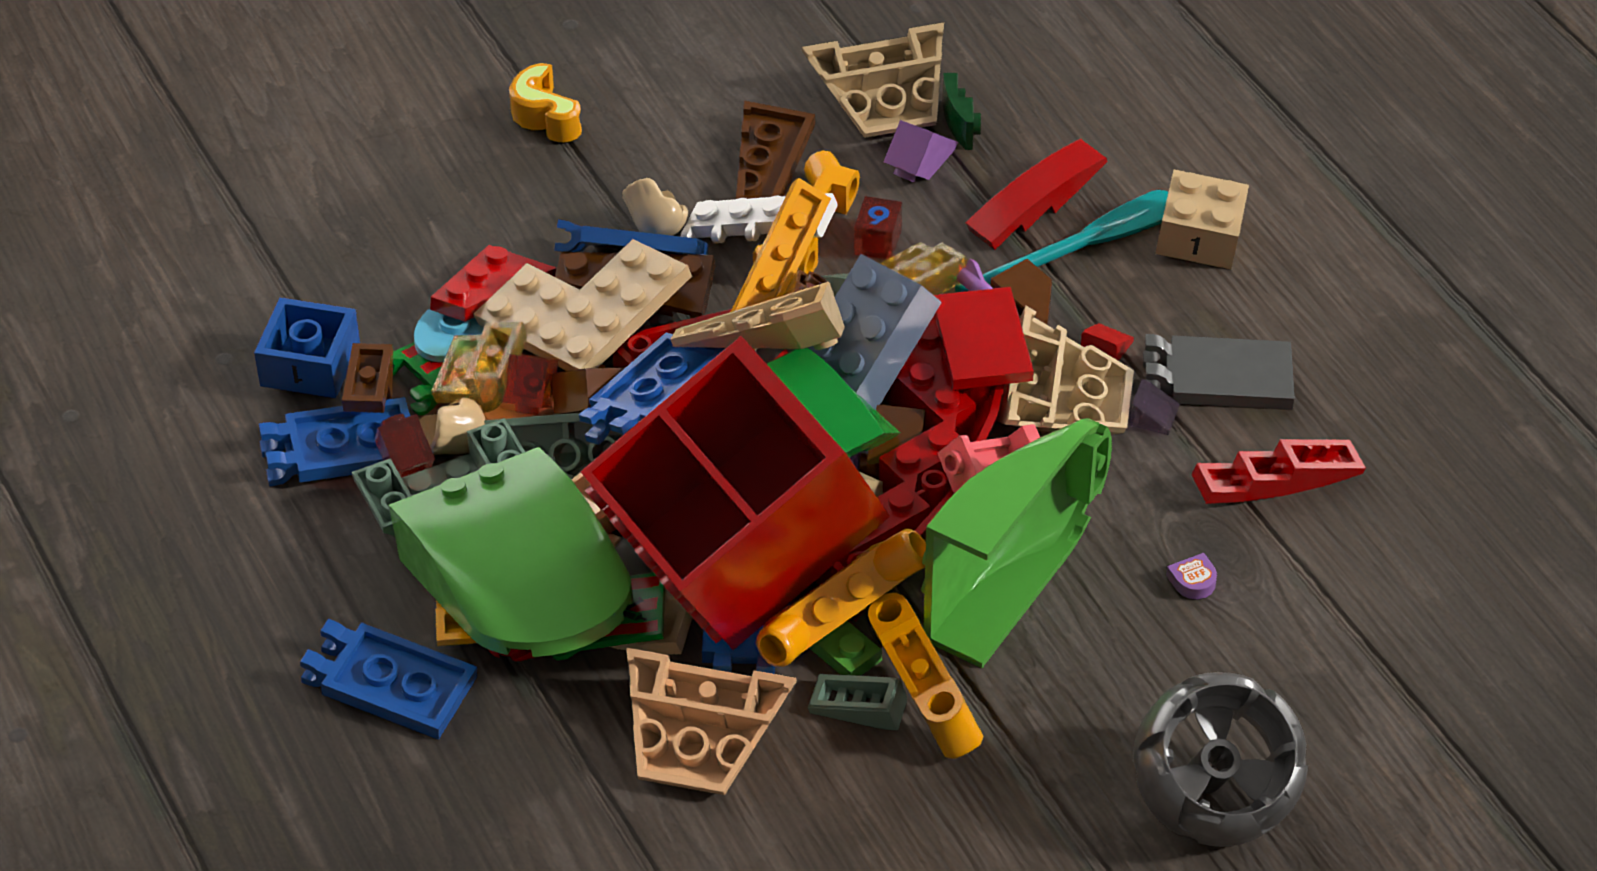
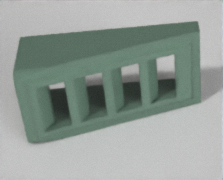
[808,674,907,730]

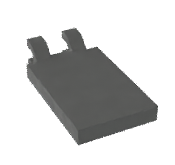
[1143,334,1295,410]

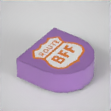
[1166,553,1217,599]

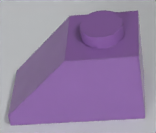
[884,120,958,182]

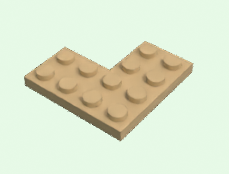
[474,239,692,371]

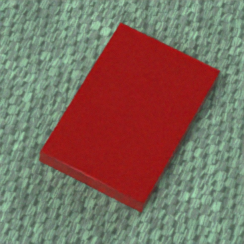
[934,287,1034,390]

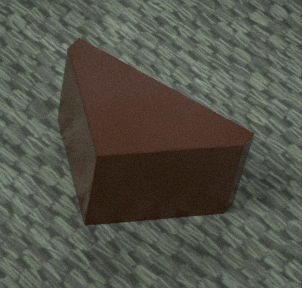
[552,368,624,415]

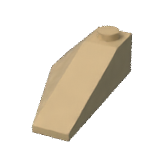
[671,282,845,350]

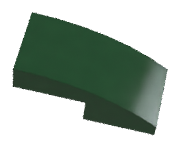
[942,73,981,150]

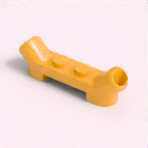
[753,150,860,274]
[756,529,926,667]
[868,593,983,759]

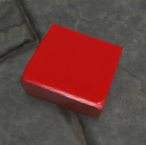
[1081,323,1134,361]

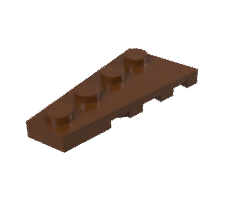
[736,100,815,199]
[555,252,716,319]

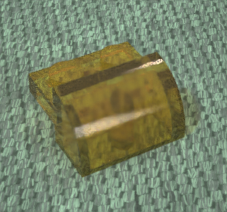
[880,242,967,295]
[431,322,527,413]

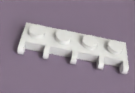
[681,193,838,244]

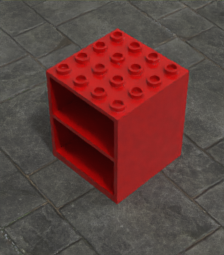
[580,336,890,650]

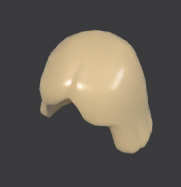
[622,178,688,236]
[415,398,486,456]

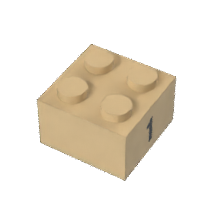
[1155,170,1249,269]

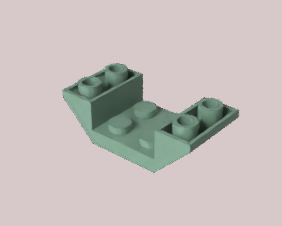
[352,418,525,536]

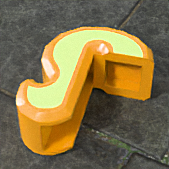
[509,63,582,143]

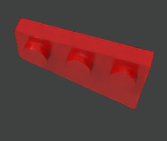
[430,245,556,322]

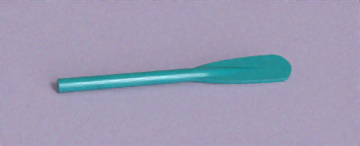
[955,190,1168,293]

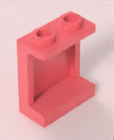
[937,424,1040,494]

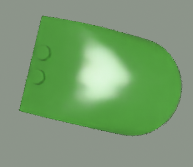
[921,418,1112,668]
[389,447,633,657]

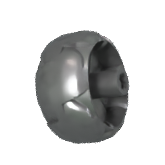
[1133,672,1308,847]

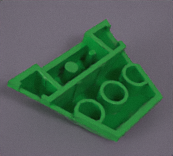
[767,348,901,457]

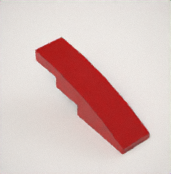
[965,139,1108,250]
[1191,439,1366,504]

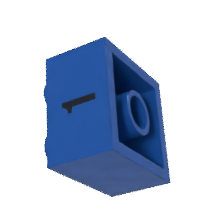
[254,298,360,398]

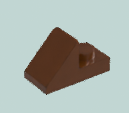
[342,343,393,413]

